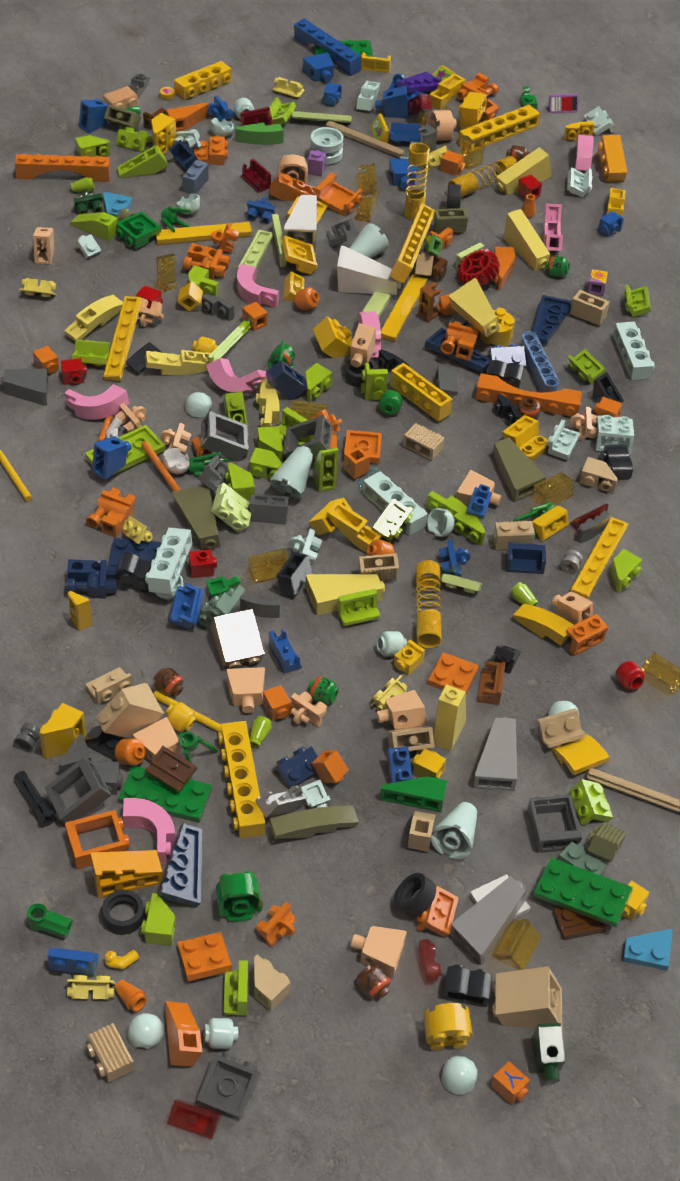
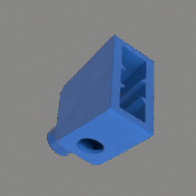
[303,52,334,82]
[375,86,409,118]
[79,99,108,134]
[389,159,418,189]
[92,436,132,480]

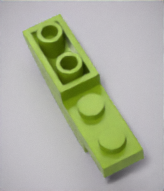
[426,491,485,546]

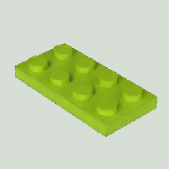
[85,425,166,475]

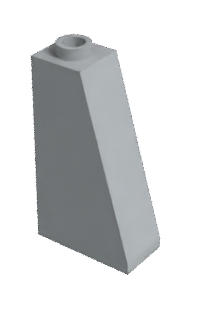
[473,717,517,791]
[451,876,526,964]

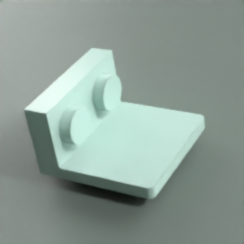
[596,415,634,454]

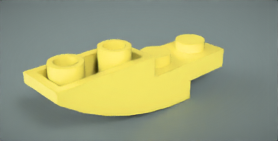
[64,295,123,341]
[145,350,210,375]
[256,379,279,427]

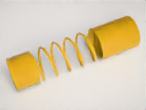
[404,142,430,220]
[448,156,517,197]
[416,560,442,648]

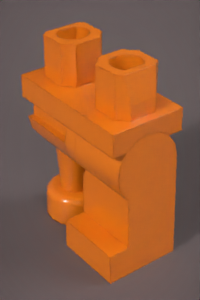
[457,72,499,101]
[183,243,230,280]
[441,321,479,361]
[86,487,136,538]

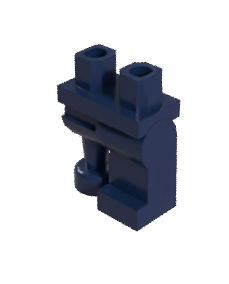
[66,559,117,599]

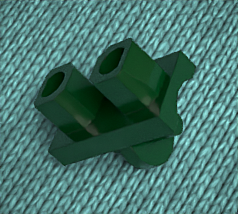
[73,189,102,214]

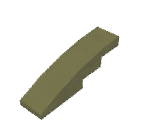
[269,805,359,838]

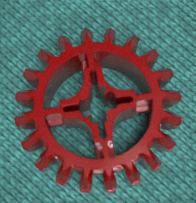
[457,248,500,287]

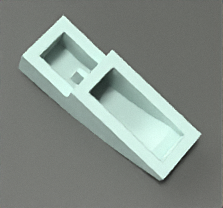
[356,81,381,111]

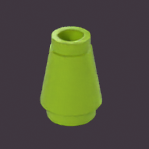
[71,177,95,192]
[510,582,538,606]
[249,716,272,748]

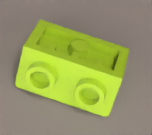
[224,960,248,1015]

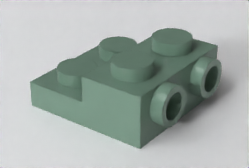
[198,584,245,628]
[558,842,607,876]

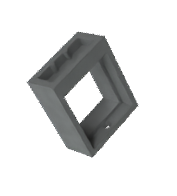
[201,411,249,461]
[283,415,333,459]
[45,757,111,823]
[527,794,582,853]

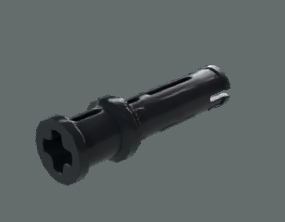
[14,771,57,826]

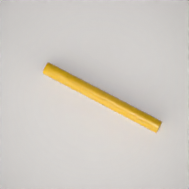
[0,450,32,502]
[153,691,221,732]

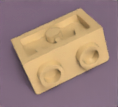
[85,667,133,705]
[537,708,586,748]

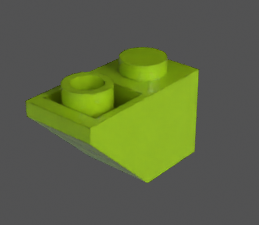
[75,135,111,157]
[305,363,333,402]
[222,391,248,427]
[257,426,284,464]
[249,447,282,479]
[225,463,255,500]
[610,549,643,593]
[141,893,176,946]

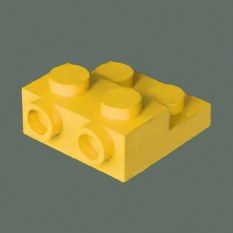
[282,235,317,275]

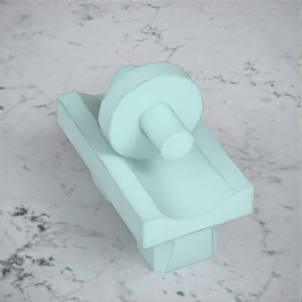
[173,129,202,148]
[289,529,322,565]

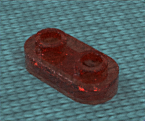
[419,939,441,983]

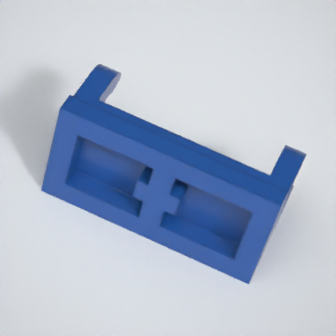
[169,584,204,629]
[269,629,302,674]

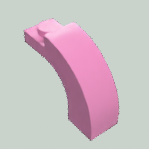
[574,134,593,171]
[543,203,563,251]
[237,264,279,307]
[358,311,381,359]
[206,358,267,394]
[64,384,130,420]
[123,798,175,864]

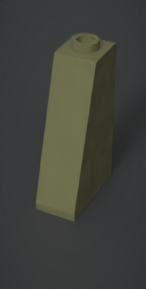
[493,437,546,502]
[172,485,221,550]

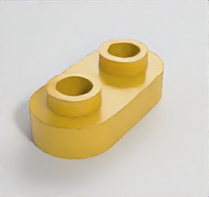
[520,436,548,461]

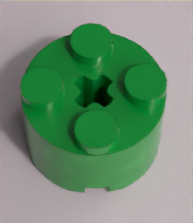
[215,871,263,922]

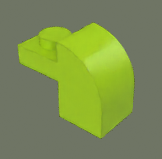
[188,266,219,297]

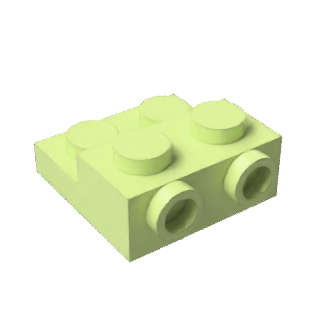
[211,482,252,533]

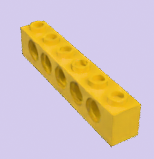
[458,105,540,153]
[218,721,265,838]

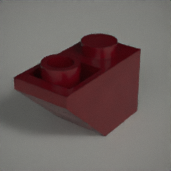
[408,94,433,115]

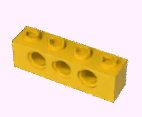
[174,61,232,100]
[390,363,453,422]

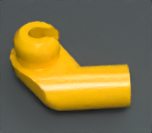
[104,949,139,969]

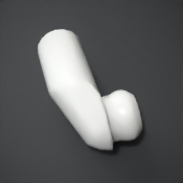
[106,417,123,438]

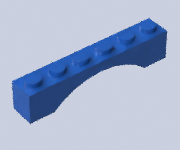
[294,18,361,76]

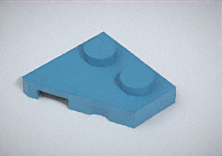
[103,192,133,217]
[623,929,673,971]

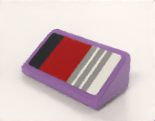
[548,94,579,113]

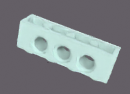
[613,321,655,380]
[362,471,427,536]
[145,528,192,594]

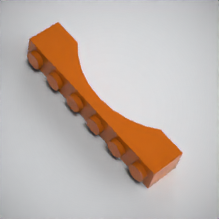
[15,154,111,182]
[475,373,583,417]

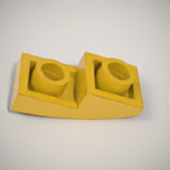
[563,121,594,140]

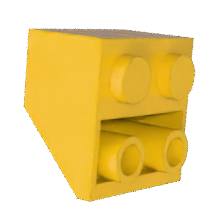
[458,92,487,131]
[152,113,176,154]
[313,316,353,358]
[39,703,86,759]

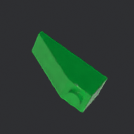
[380,776,447,813]

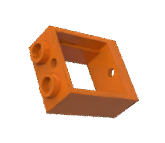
[65,810,130,870]

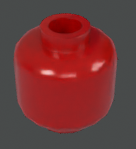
[615,661,645,690]

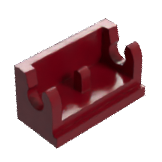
[240,107,273,126]
[241,159,271,193]

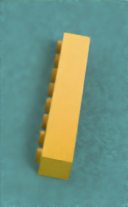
[389,203,435,283]

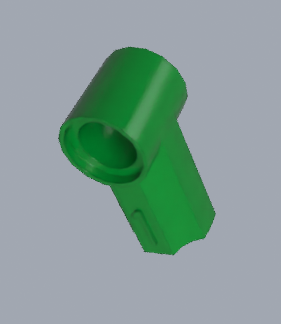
[27,903,73,939]

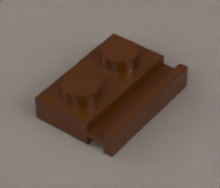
[145,746,198,793]
[553,907,607,941]

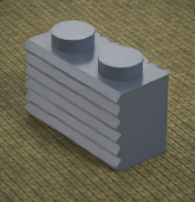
[182,160,209,194]

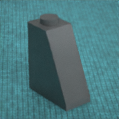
[1,369,48,405]

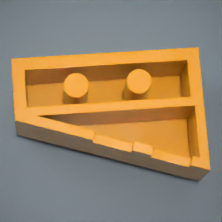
[596,135,627,182]
[91,850,163,898]

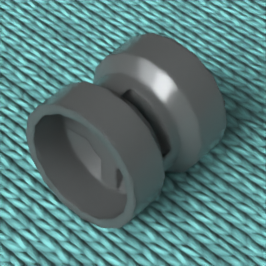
[14,723,40,752]

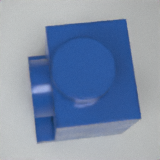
[323,83,342,107]
[598,211,624,237]

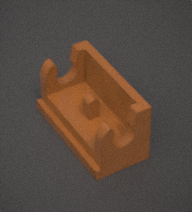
[418,282,441,323]
[477,661,506,705]

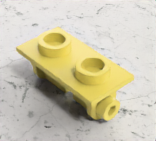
[272,77,305,98]
[422,145,447,171]
[20,278,56,298]
[122,515,153,544]
[369,675,407,711]
[67,975,115,1000]

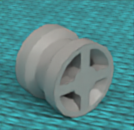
[560,550,583,573]

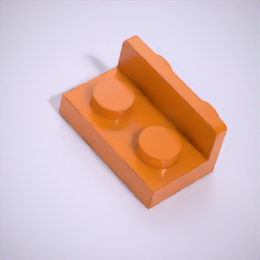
[566,614,609,656]
[416,886,459,937]

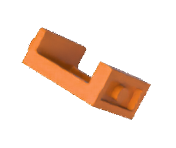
[314,172,363,217]

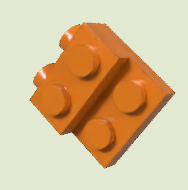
[194,136,228,165]

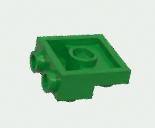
[116,211,161,249]

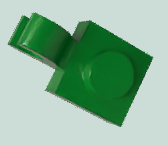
[520,86,538,109]
[206,576,241,599]

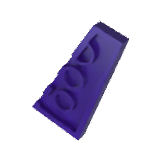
[398,71,442,93]

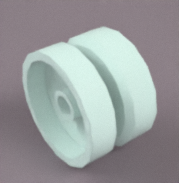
[310,127,343,165]

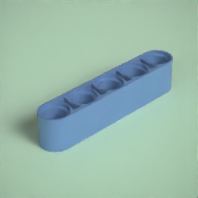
[520,331,559,393]

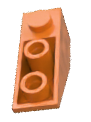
[166,102,209,132]
[270,172,315,201]
[494,247,515,290]
[165,1001,202,1067]

